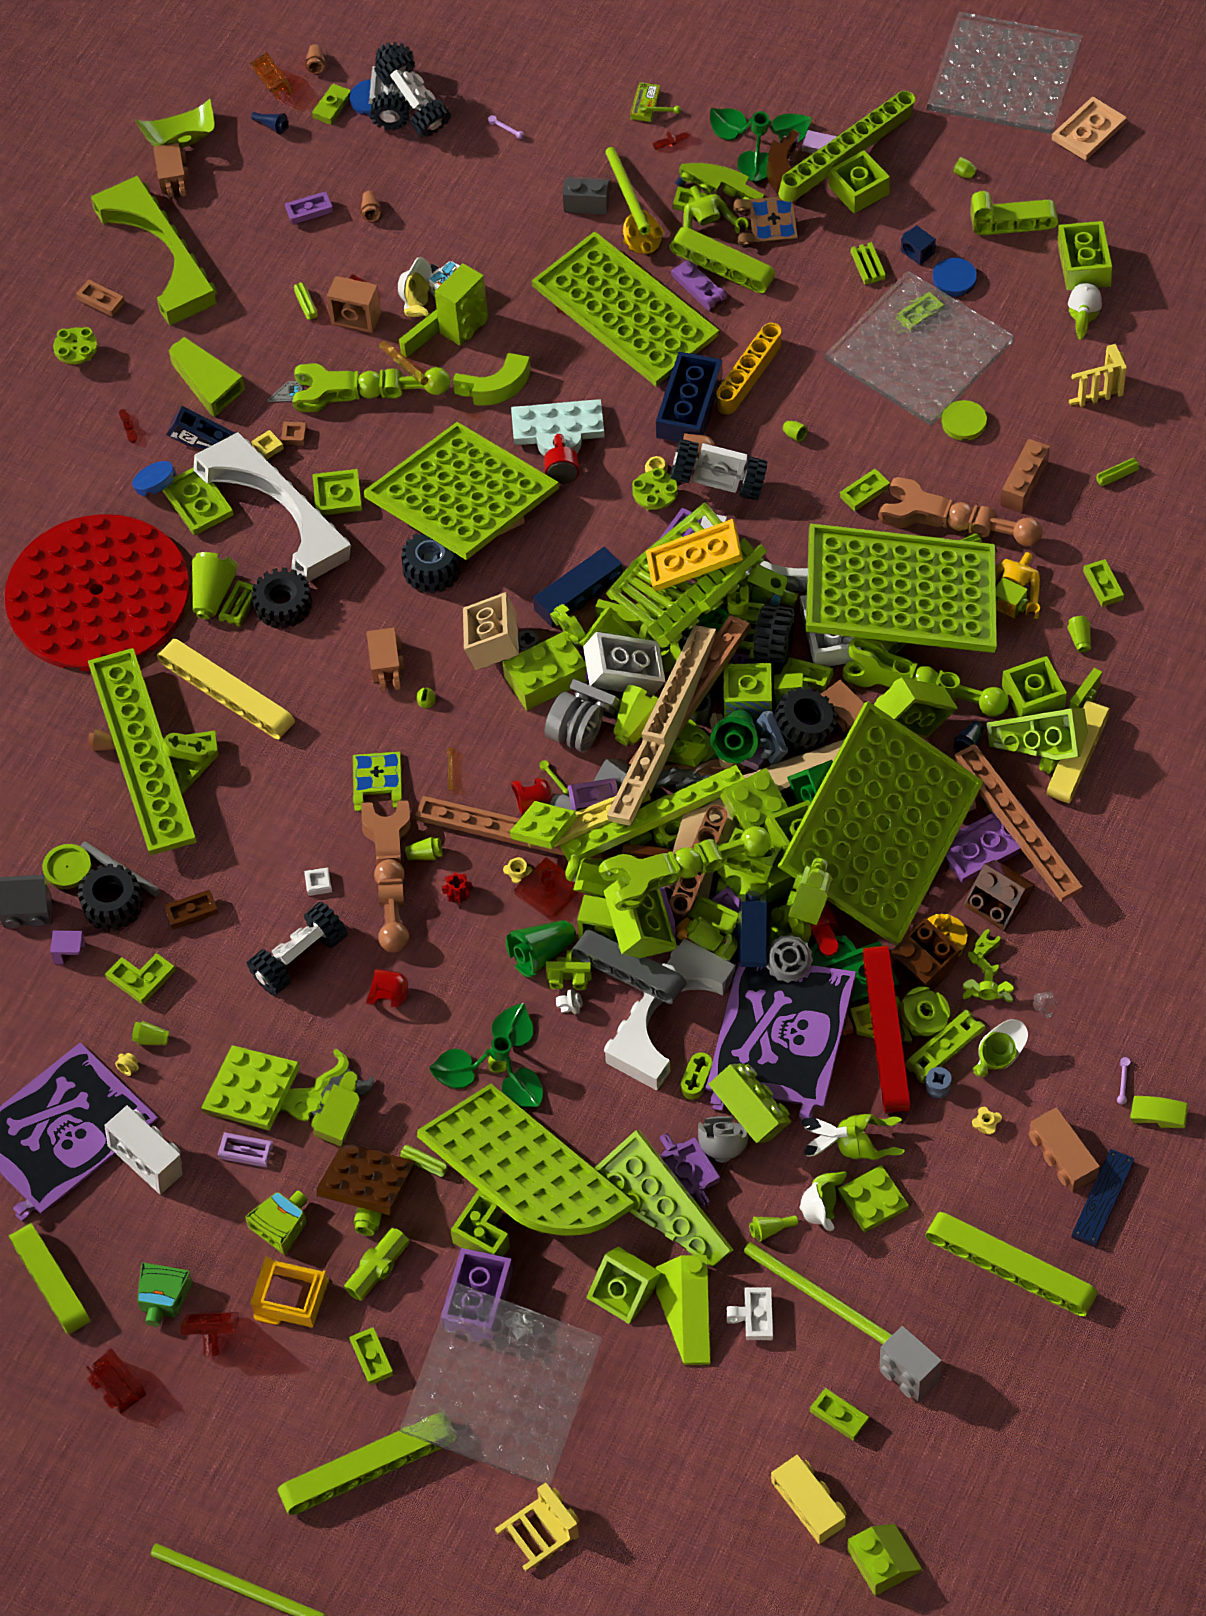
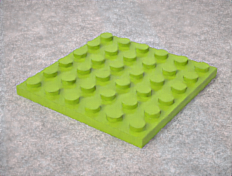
[364,422,559,560]

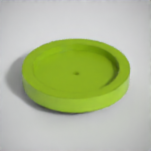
[42,844,92,889]

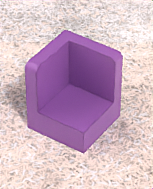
[50,931,86,964]

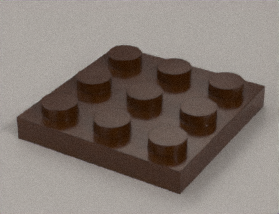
[316,1142,415,1215]

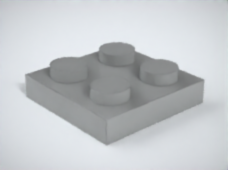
[569,679,621,715]

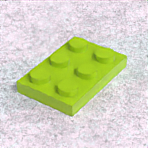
[162,467,234,536]

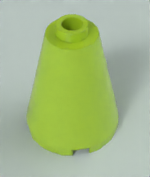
[192,552,238,620]

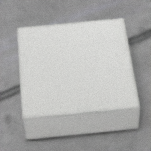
[304,867,332,896]

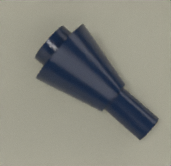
[251,112,289,134]

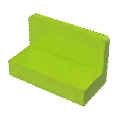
[573,862,617,899]

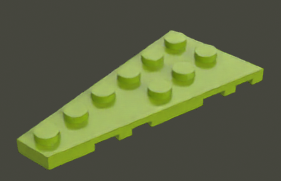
[594,1130,733,1267]

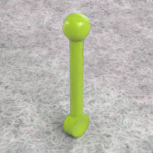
[638,104,681,114]
[540,760,570,797]

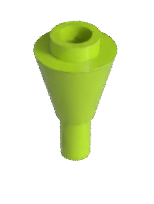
[749,1215,798,1242]

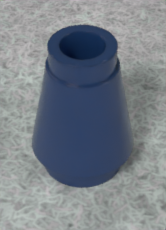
[954,721,984,752]

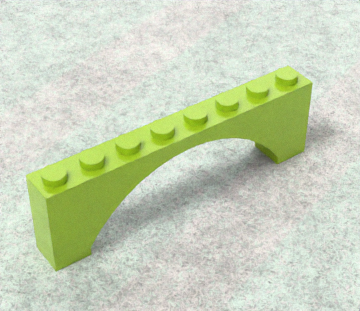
[91,176,217,326]

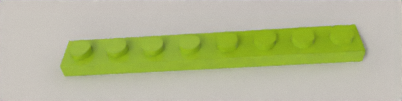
[560,765,745,863]

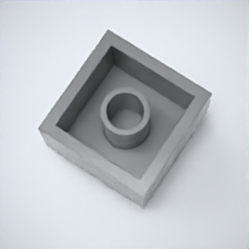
[879,1326,942,1402]

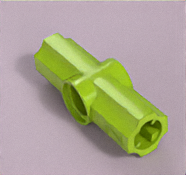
[344,1228,410,1301]

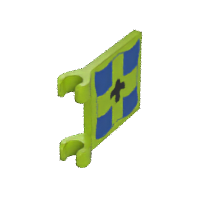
[353,752,402,811]

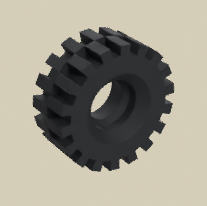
[252,568,312,629]

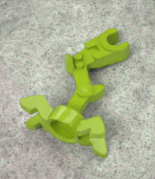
[962,929,1014,1002]

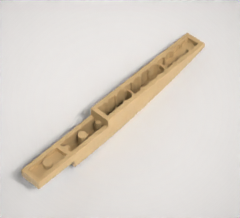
[607,625,717,826]

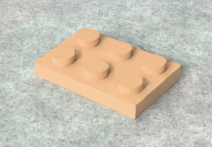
[1052,97,1127,161]

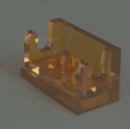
[249,52,293,100]

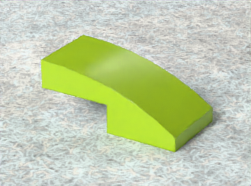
[1130,1096,1189,1128]

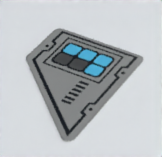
[267,381,302,402]

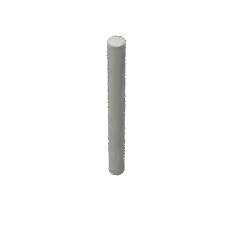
[80,841,161,897]

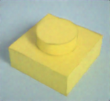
[251,430,284,460]

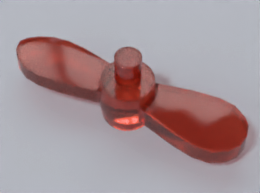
[652,132,691,150]
[119,409,137,443]

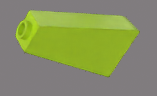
[169,337,245,418]

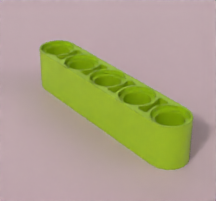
[670,227,776,293]
[8,1223,91,1335]

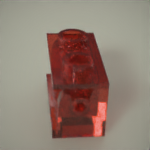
[86,1348,146,1414]

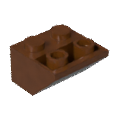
[963,860,1036,931]
[891,918,961,991]

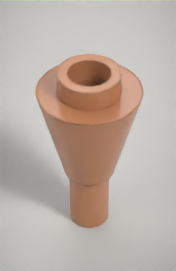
[88,728,115,752]

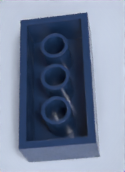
[656,352,723,442]

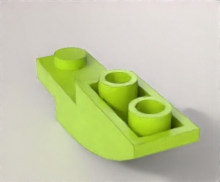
[678,163,764,199]

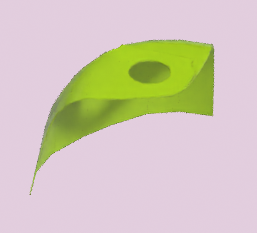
[135,99,214,148]

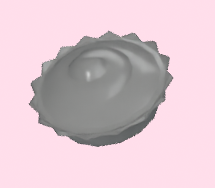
[766,935,813,983]

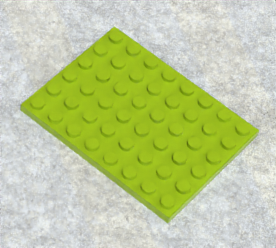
[806,523,997,653]
[777,701,984,946]

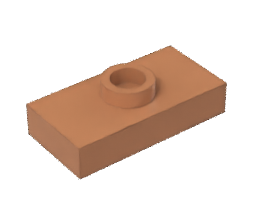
[76,279,125,317]

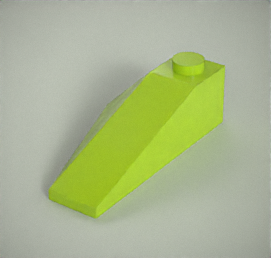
[986,708,1088,760]
[656,1255,710,1365]

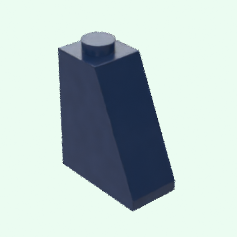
[736,891,767,967]

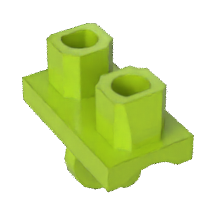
[546,950,592,990]

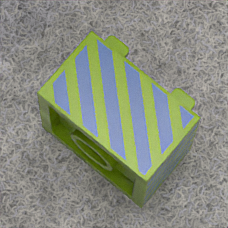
[724,663,772,719]

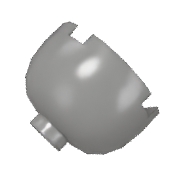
[698,1116,749,1162]

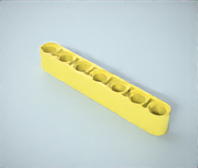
[157,639,295,740]

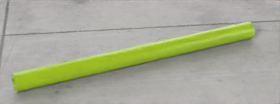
[605,147,651,235]
[744,1242,892,1344]
[151,1543,326,1616]

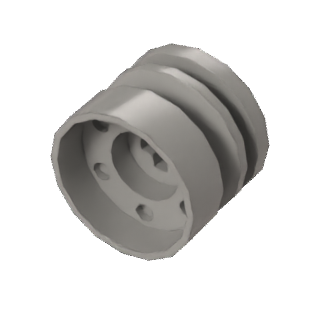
[544,692,604,753]

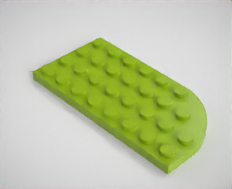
[417,1083,634,1236]

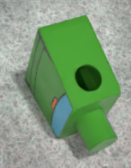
[137,1262,193,1327]

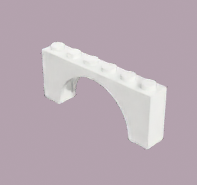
[604,938,735,1091]

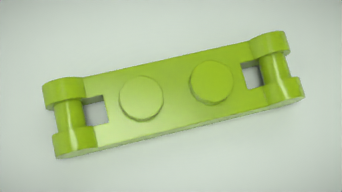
[905,1010,986,1084]

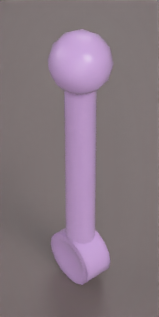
[488,115,524,139]
[1117,1057,1130,1105]

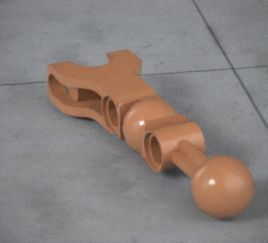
[878,477,1043,546]
[361,800,410,953]

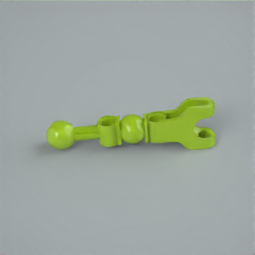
[292,363,451,412]
[843,637,1008,717]
[598,826,772,911]

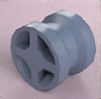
[926,1067,951,1099]

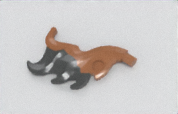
[654,758,747,790]

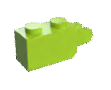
[787,858,833,925]
[311,1071,360,1147]

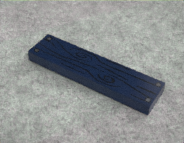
[1071,1149,1135,1248]

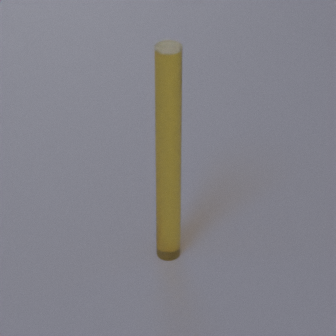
[379,341,428,385]

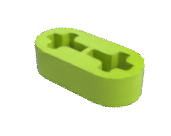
[727,581,749,616]
[163,733,209,762]
[681,1052,712,1099]

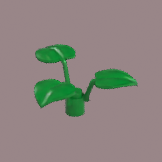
[710,108,812,182]
[429,1003,543,1108]

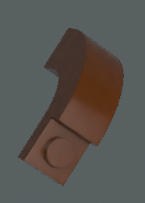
[766,129,804,205]

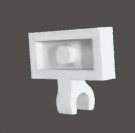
[726,1287,773,1340]

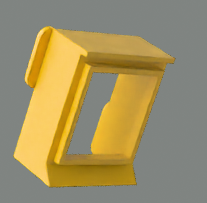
[250,1256,329,1328]

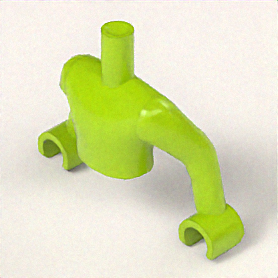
[683,185,748,233]

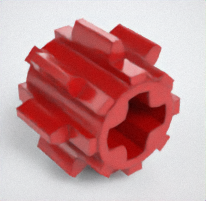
[442,872,473,904]

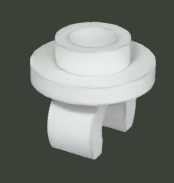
[556,989,583,1014]

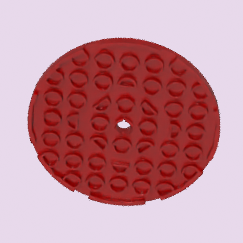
[4,514,190,671]

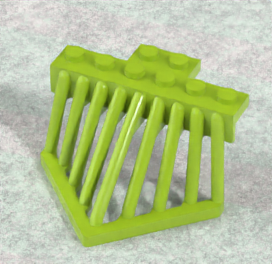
[606,502,768,647]

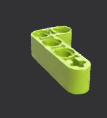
[970,191,1058,235]

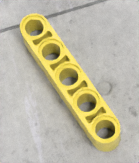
[1046,701,1110,804]

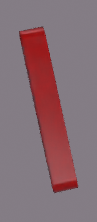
[863,945,910,1114]

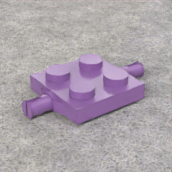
[659,1133,720,1208]

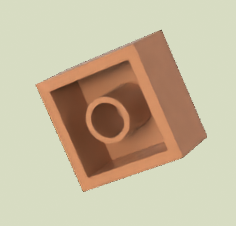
[327,276,381,333]

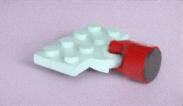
[511,399,604,484]

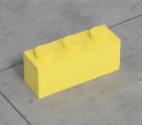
[771,1455,847,1545]

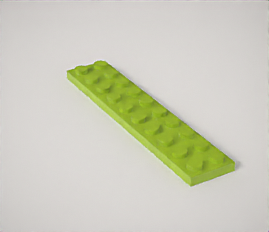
[88,648,196,856]

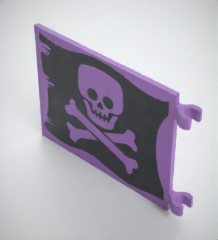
[706,961,856,1121]
[0,1043,158,1222]

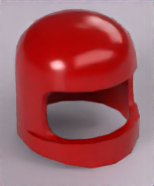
[511,777,553,816]
[366,969,409,1008]

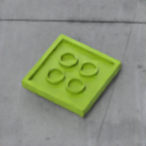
[201,1045,300,1130]

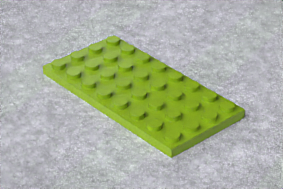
[532,231,719,386]

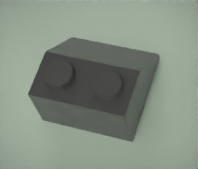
[563,176,612,214]
[0,875,53,928]

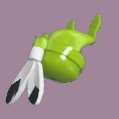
[801,1114,905,1160]

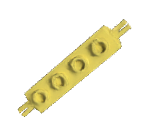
[527,793,651,848]

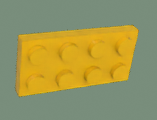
[646,519,743,591]

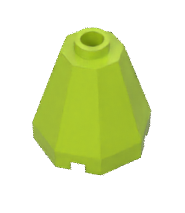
[613,684,659,746]

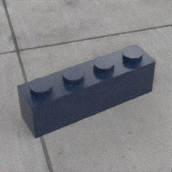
[533,546,623,627]

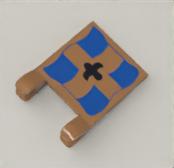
[733,197,798,246]

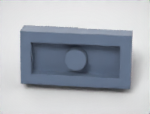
[754,711,788,765]

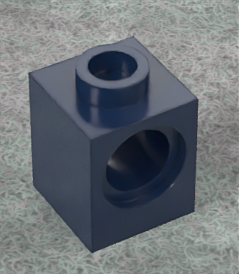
[901,225,936,265]

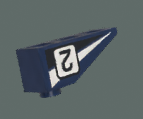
[166,406,236,449]

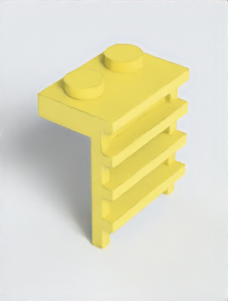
[1069,344,1127,407]
[495,1483,579,1572]

